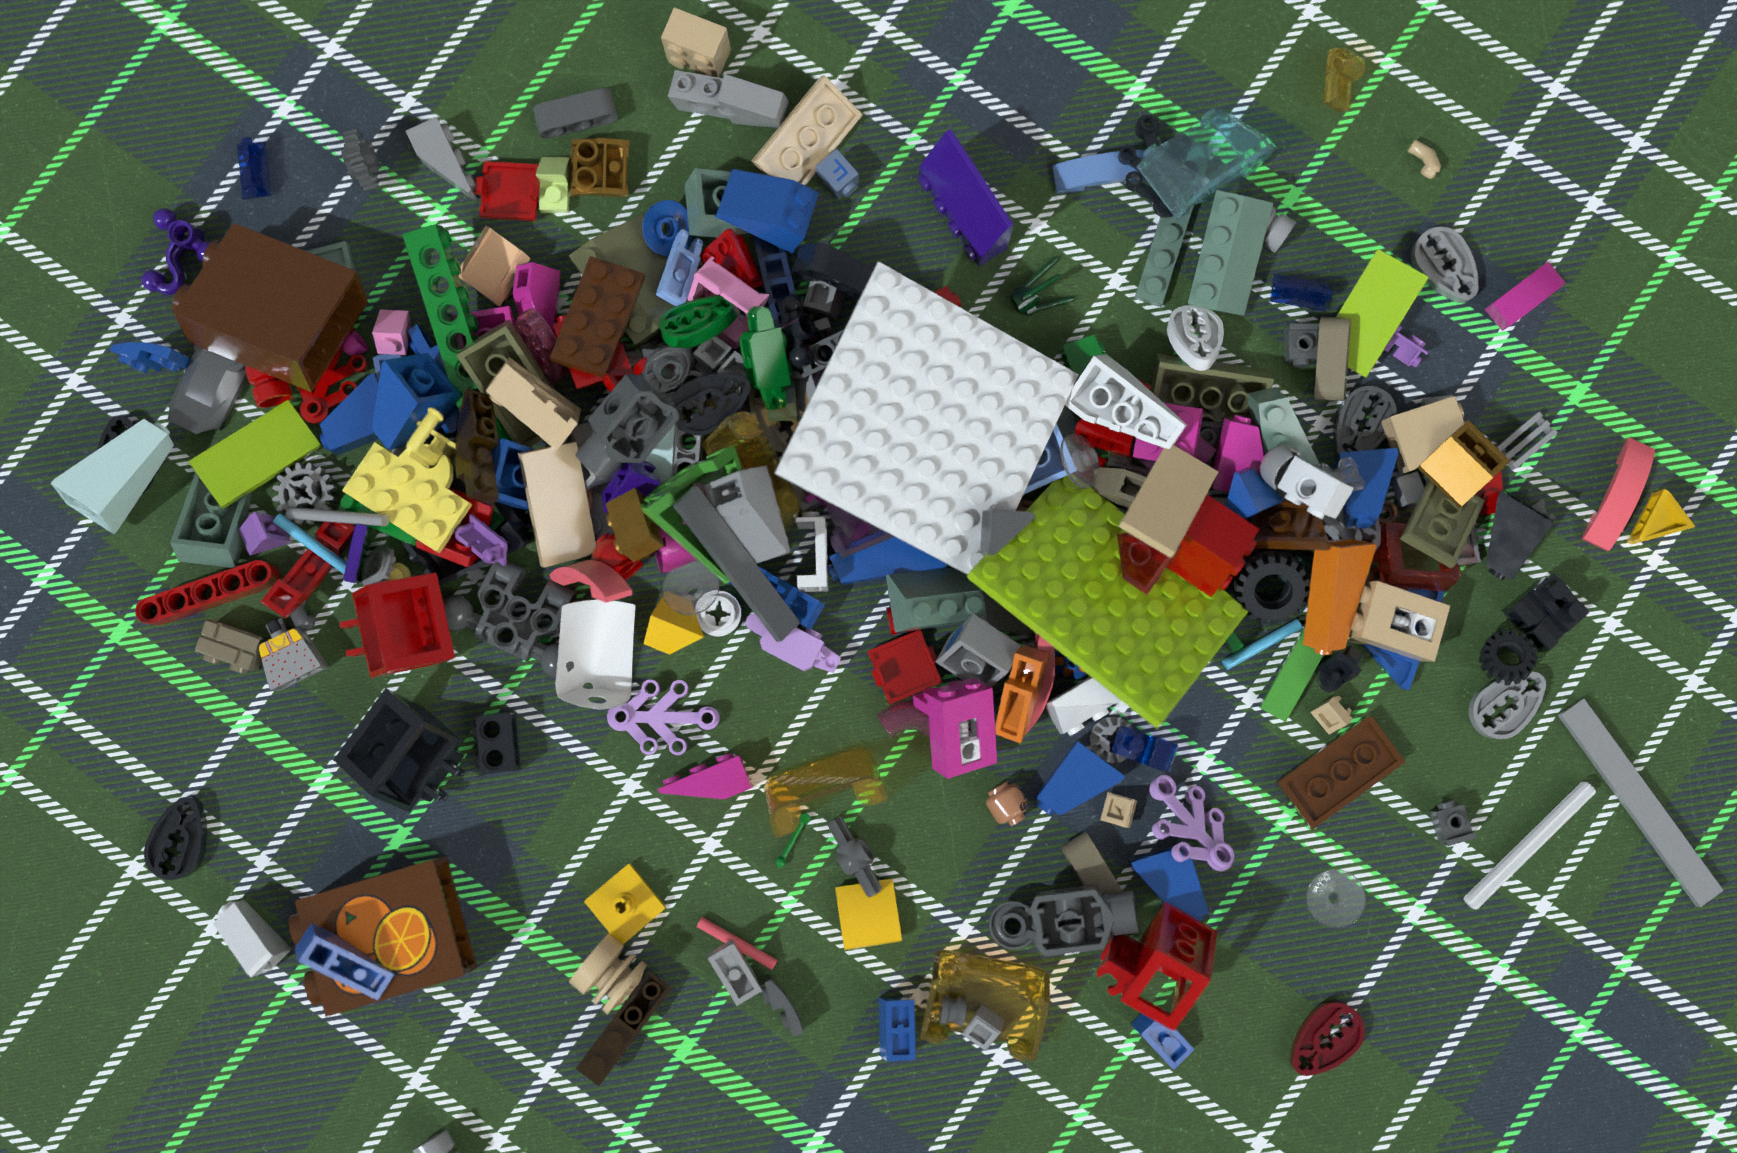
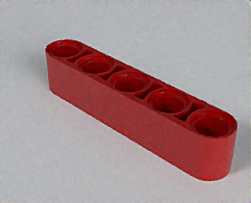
[135,560,281,625]

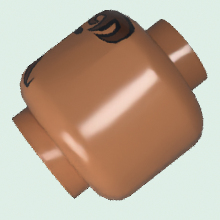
[986,781,1029,826]

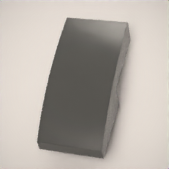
[762,977,805,1036]

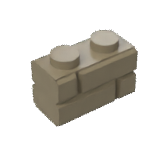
[195,619,269,674]

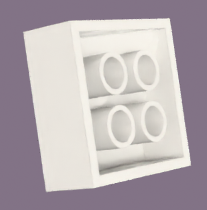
[1045,676,1126,736]

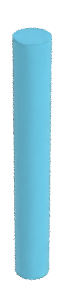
[273,514,347,574]
[1222,619,1302,670]

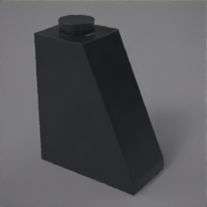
[1486,489,1553,581]

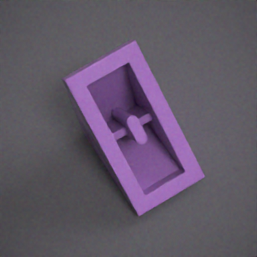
[238,512,292,555]

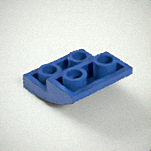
[109,342,191,373]

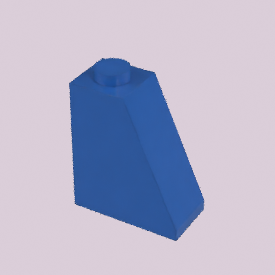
[320,373,379,455]
[1334,448,1398,529]
[1035,742,1125,816]
[1128,846,1209,921]

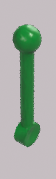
[775,813,811,868]

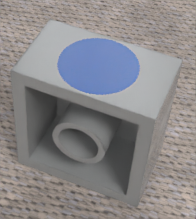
[936,614,1021,687]

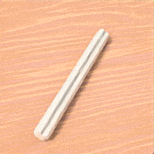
[1464,781,1596,910]

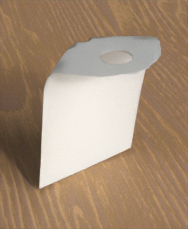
[555,600,635,710]

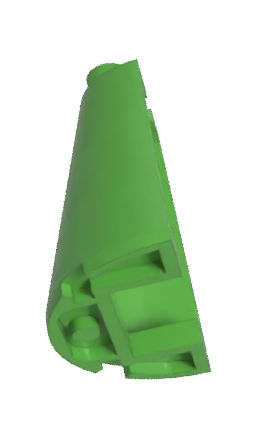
[640,445,742,584]

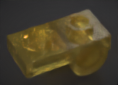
[1323,47,1366,112]

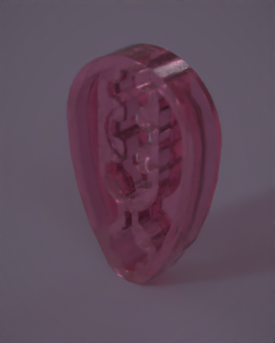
[515,308,568,386]

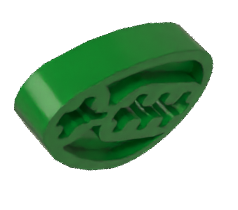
[659,295,740,348]

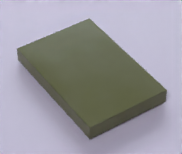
[1400,479,1485,568]

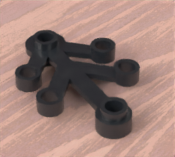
[1118,115,1197,218]

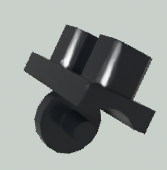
[1314,645,1363,693]

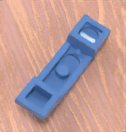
[1052,150,1164,194]

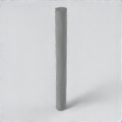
[287,507,389,526]

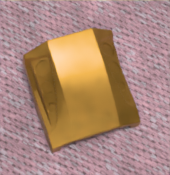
[569,138,630,198]

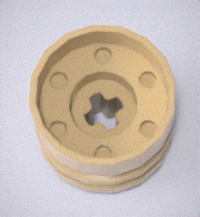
[569,933,648,1015]

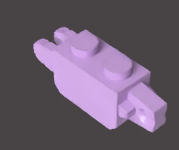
[745,613,841,673]

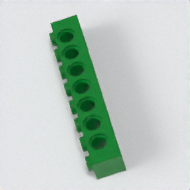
[402,224,513,441]

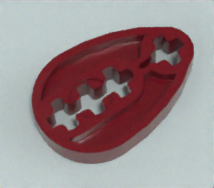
[1290,1001,1365,1076]

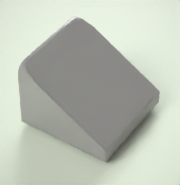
[1390,471,1424,508]
[961,1005,1005,1051]

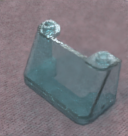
[1137,108,1277,221]

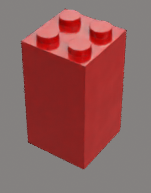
[1124,494,1259,597]

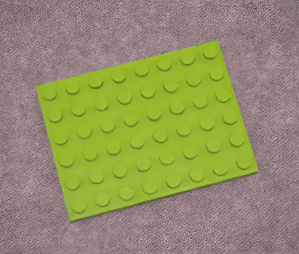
[967,473,1248,729]

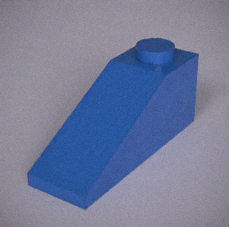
[295,923,394,1000]

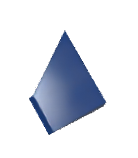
[1226,467,1285,519]

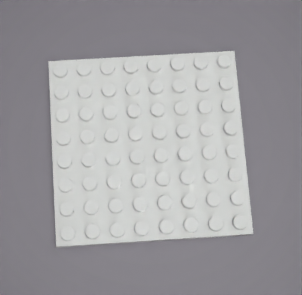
[775,262,1079,575]

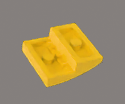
[835,878,902,950]

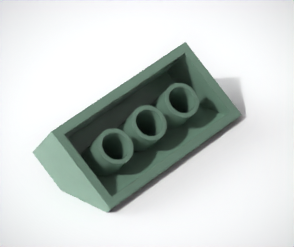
[1188,190,1273,316]

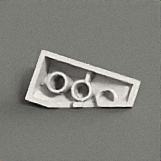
[1065,354,1187,449]

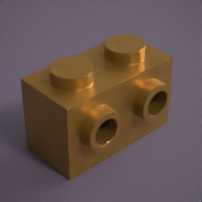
[605,488,664,562]

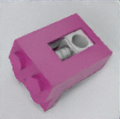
[913,678,997,779]

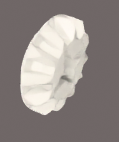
[695,591,741,637]

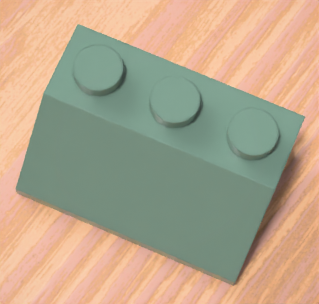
[886,567,987,632]

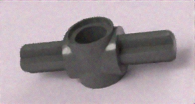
[828,816,882,897]

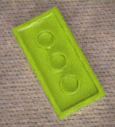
[1336,249,1429,378]
[188,400,322,509]

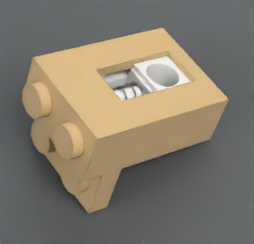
[1347,581,1450,662]

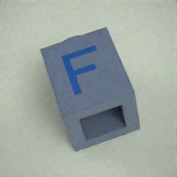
[815,149,859,200]

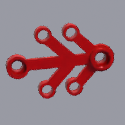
[297,326,369,424]

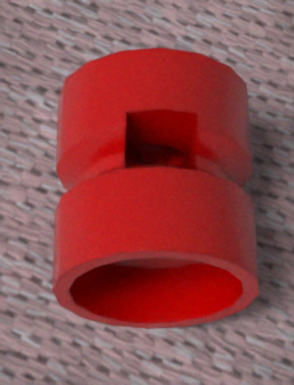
[245,366,293,408]

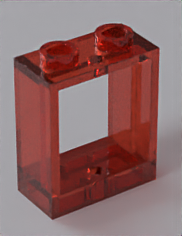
[1377,522,1461,591]

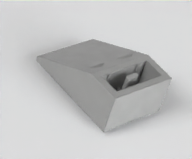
[704,466,791,564]

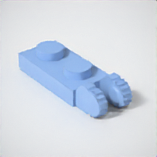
[656,229,703,306]

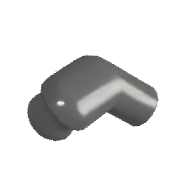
[289,600,316,630]

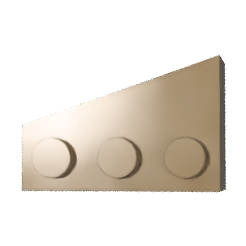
[486,357,581,451]

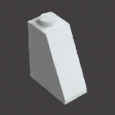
[213,900,292,977]

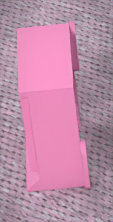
[686,257,770,349]

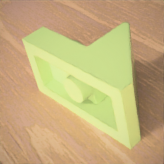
[536,157,570,213]

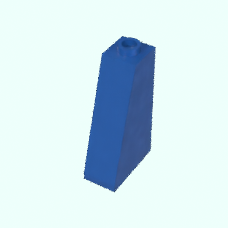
[827,531,948,585]

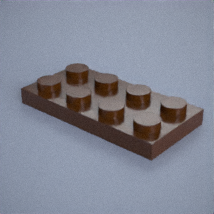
[550,256,645,378]
[1276,715,1405,830]

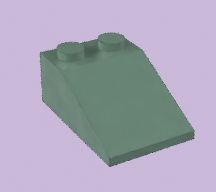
[684,168,748,237]
[170,472,252,568]

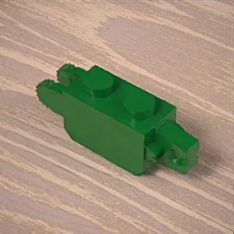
[739,306,792,410]

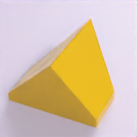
[1627,489,1696,545]
[643,591,704,655]

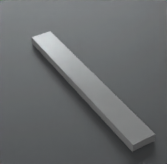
[1558,698,1724,907]

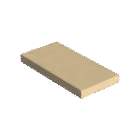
[751,75,863,185]
[518,441,596,567]
[1119,445,1218,558]

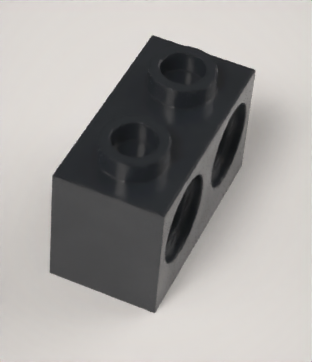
[472,713,521,775]

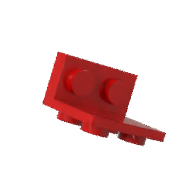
[416,488,493,567]

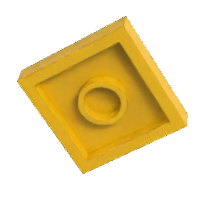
[584,863,667,944]

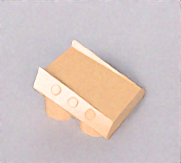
[459,226,530,307]

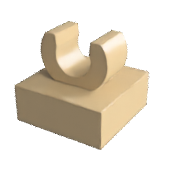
[1311,696,1353,734]

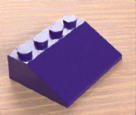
[918,128,1014,266]

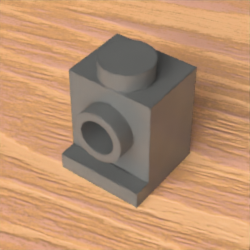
[1284,324,1319,368]
[1429,800,1476,846]

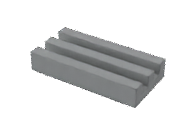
[1496,412,1558,470]

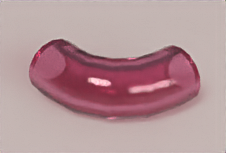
[876,702,930,740]

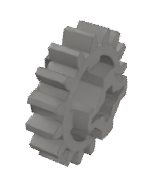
[272,463,338,525]

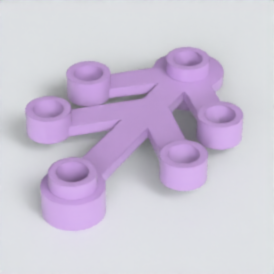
[607,680,720,755]
[1149,775,1234,871]

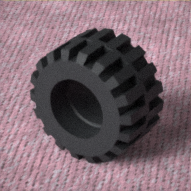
[1232,549,1310,625]

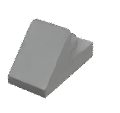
[707,939,762,1006]

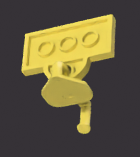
[342,408,472,553]

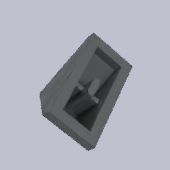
[980,509,1036,557]

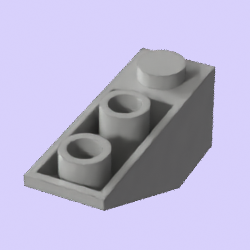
[406,117,477,201]

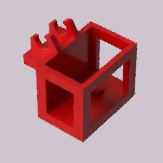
[339,573,455,678]
[1096,902,1217,1031]

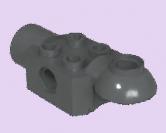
[575,347,690,480]
[989,884,1139,956]

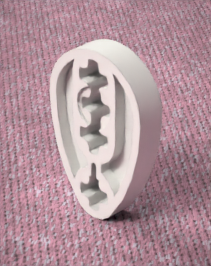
[1167,305,1224,371]

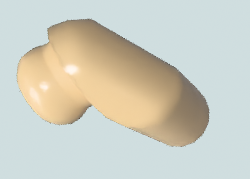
[1408,139,1441,179]

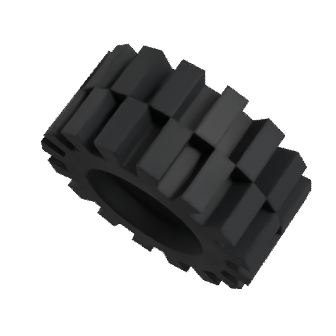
[1479,629,1538,686]

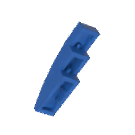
[711,566,825,630]

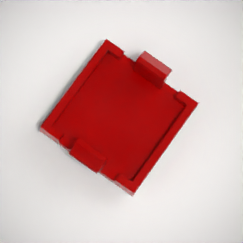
[475,161,540,221]
[867,630,942,705]

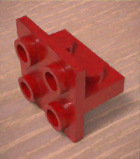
[700,228,764,296]

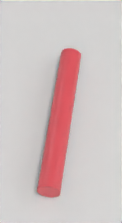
[697,917,778,970]

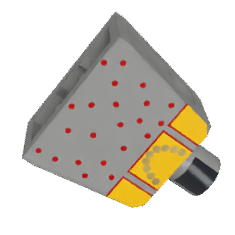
[259,618,329,691]

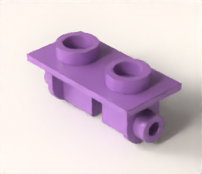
[1384,326,1429,368]
[454,514,508,566]

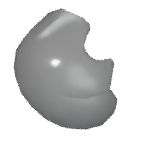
[1260,445,1302,490]

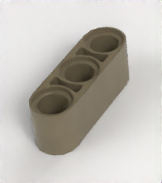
[1315,317,1351,401]
[1061,832,1123,894]

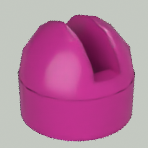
[342,331,368,356]

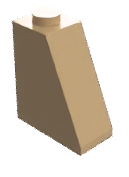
[1381,396,1464,475]

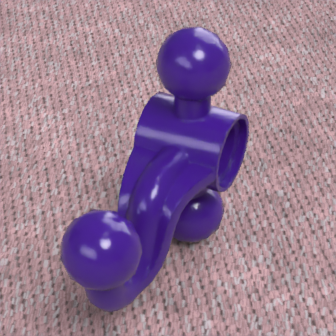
[141,208,211,295]

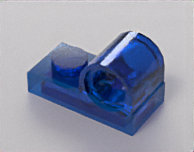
[1111,725,1179,773]

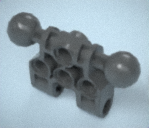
[443,559,577,679]

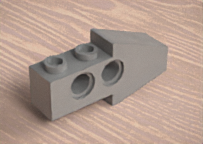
[668,70,788,128]

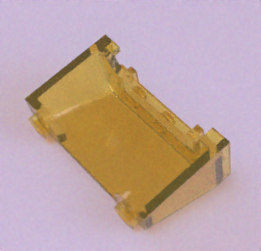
[702,412,800,531]
[764,747,888,838]
[920,950,1050,1062]

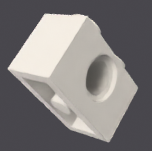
[1277,456,1354,519]

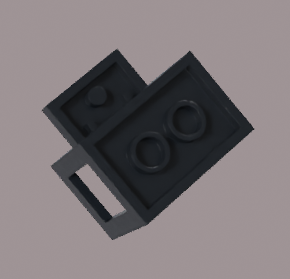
[333,688,466,812]

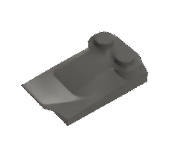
[167,345,248,434]

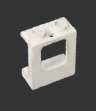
[796,512,828,592]

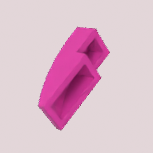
[1485,262,1565,331]

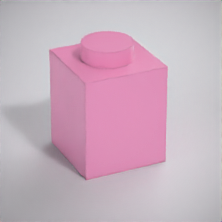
[372,310,412,355]

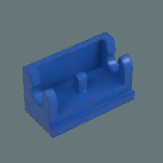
[879,996,916,1062]

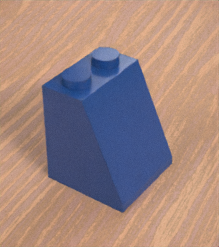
[372,353,461,450]

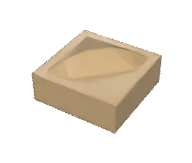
[1100,792,1138,828]

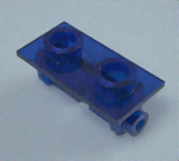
[237,137,271,200]
[1270,274,1332,311]

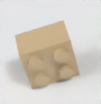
[661,7,731,77]

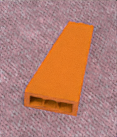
[1303,538,1376,655]

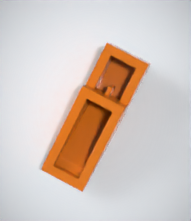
[995,644,1050,744]

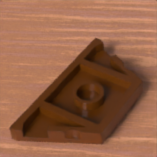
[1245,499,1330,550]

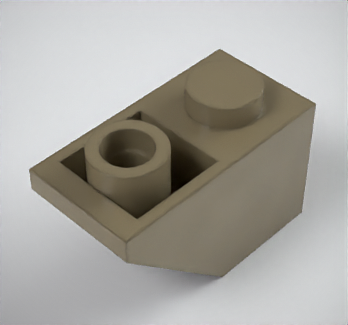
[1090,467,1147,509]

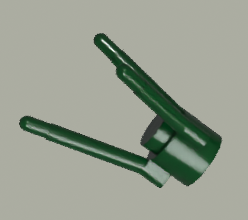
[1010,256,1075,316]

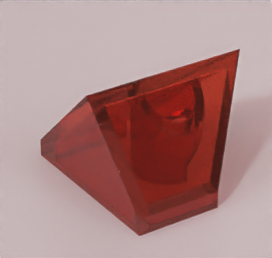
[1117,533,1181,595]

